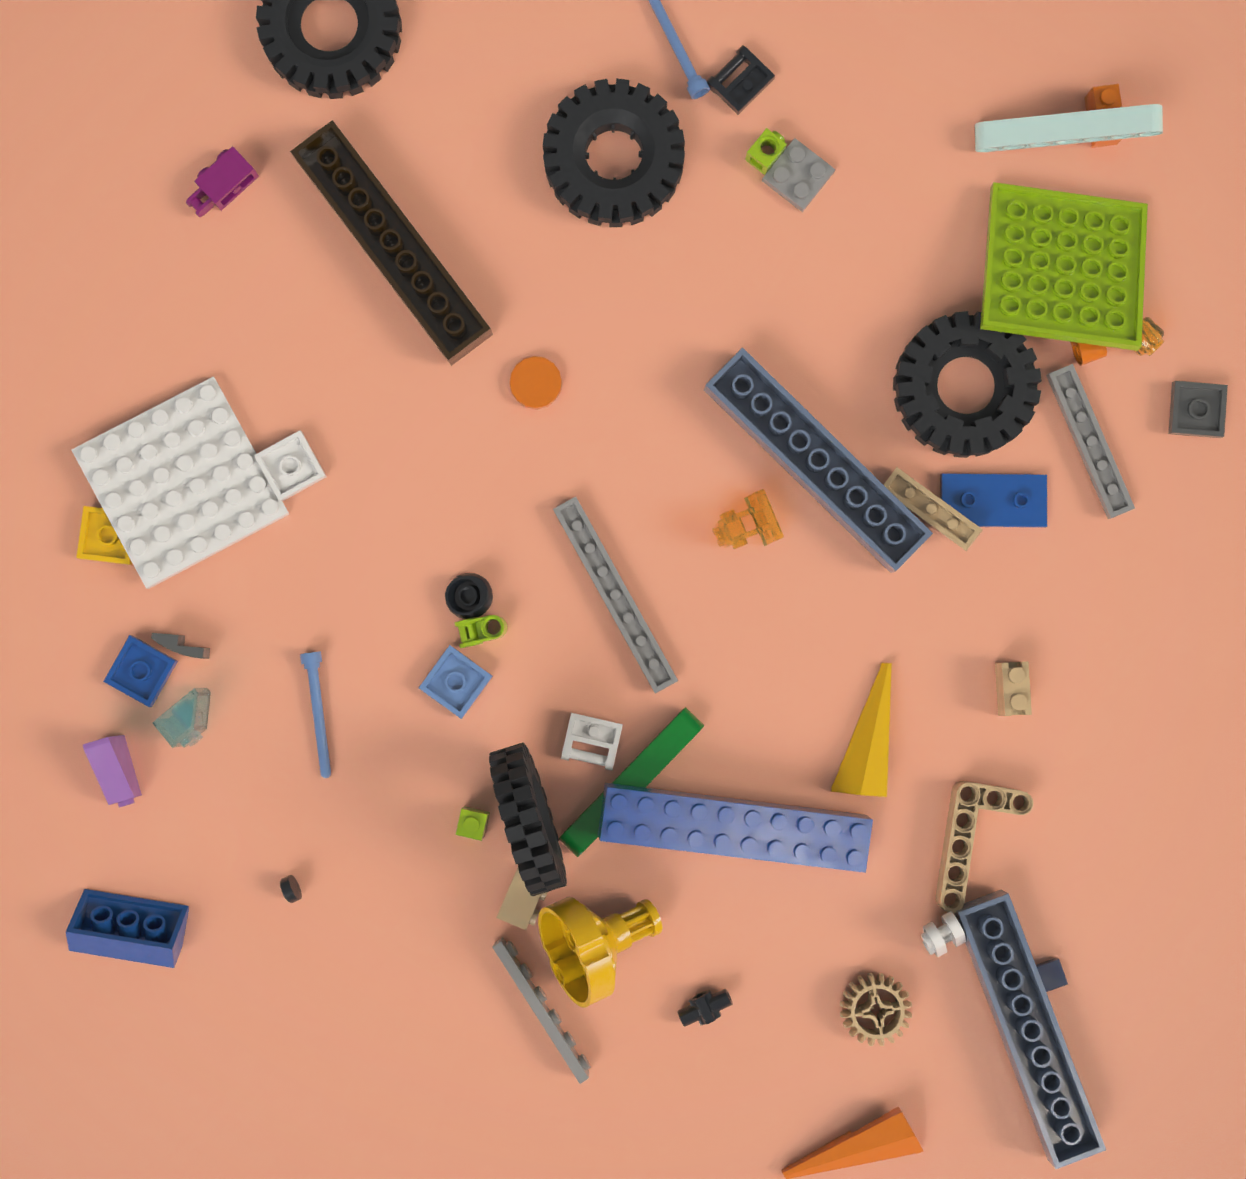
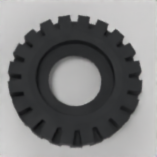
[256,0,402,99]
[893,311,1042,458]

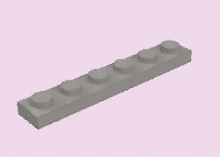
[1046,364,1135,519]
[492,937,591,1084]

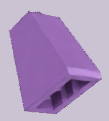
[83,735,142,808]

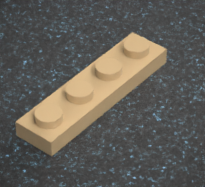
[883,467,983,552]

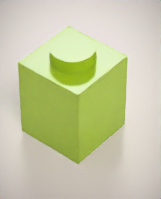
[455,806,490,841]

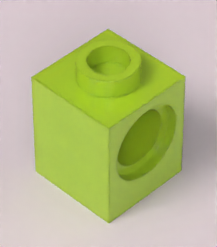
[745,128,787,175]

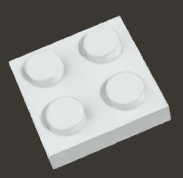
[254,430,327,501]

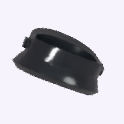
[445,573,493,619]

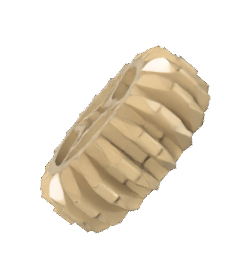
[840,972,912,1046]

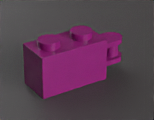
[186,146,259,217]

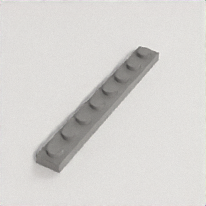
[553,496,678,694]

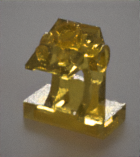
[712,489,784,550]

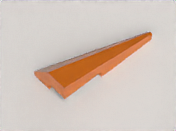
[781,1107,923,1179]

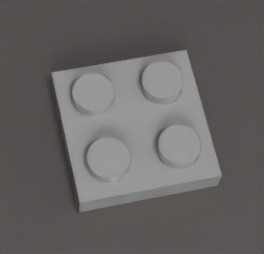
[762,138,836,212]

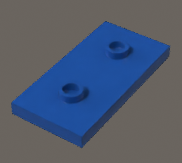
[940,474,1047,528]

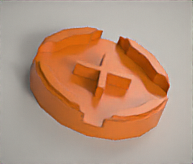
[510,356,562,409]

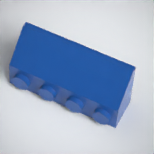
[66,889,189,968]

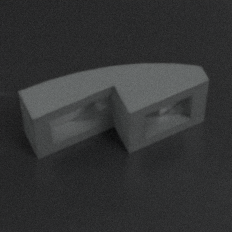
[151,633,210,659]

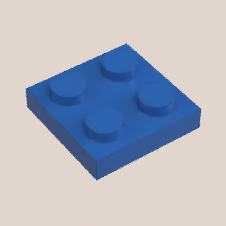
[103,635,178,707]

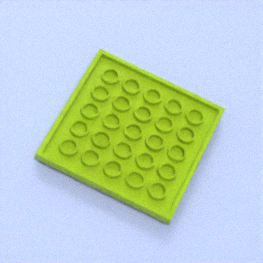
[980,182,1148,351]

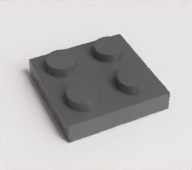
[1168,381,1228,438]

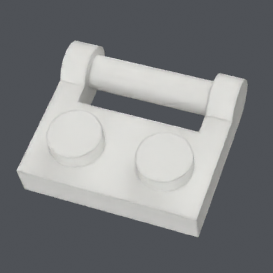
[561,713,623,771]

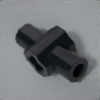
[678,989,733,1027]

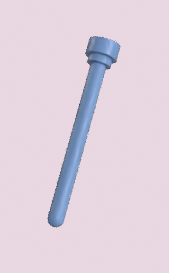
[648,0,710,99]
[300,651,331,778]

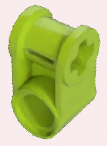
[454,615,507,648]

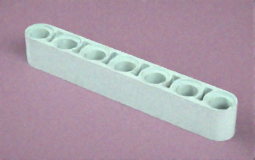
[975,104,1163,152]

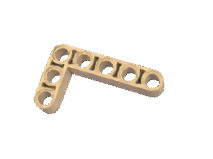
[936,781,1033,913]

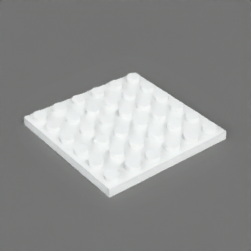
[71,376,290,589]

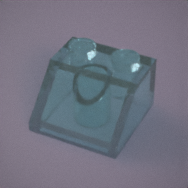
[152,688,211,748]

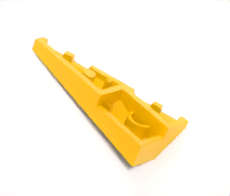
[831,663,892,797]

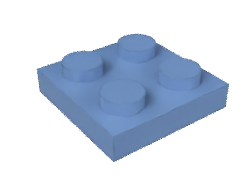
[419,645,493,719]

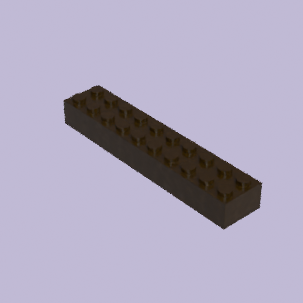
[290,120,493,366]

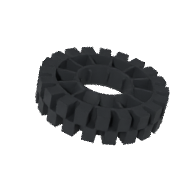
[543,78,685,228]
[489,743,567,896]

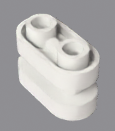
[921,911,966,957]

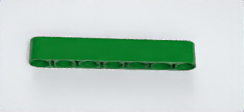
[559,707,705,857]

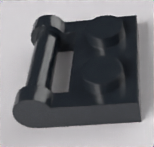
[707,45,775,115]

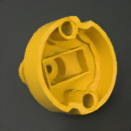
[538,897,663,1008]

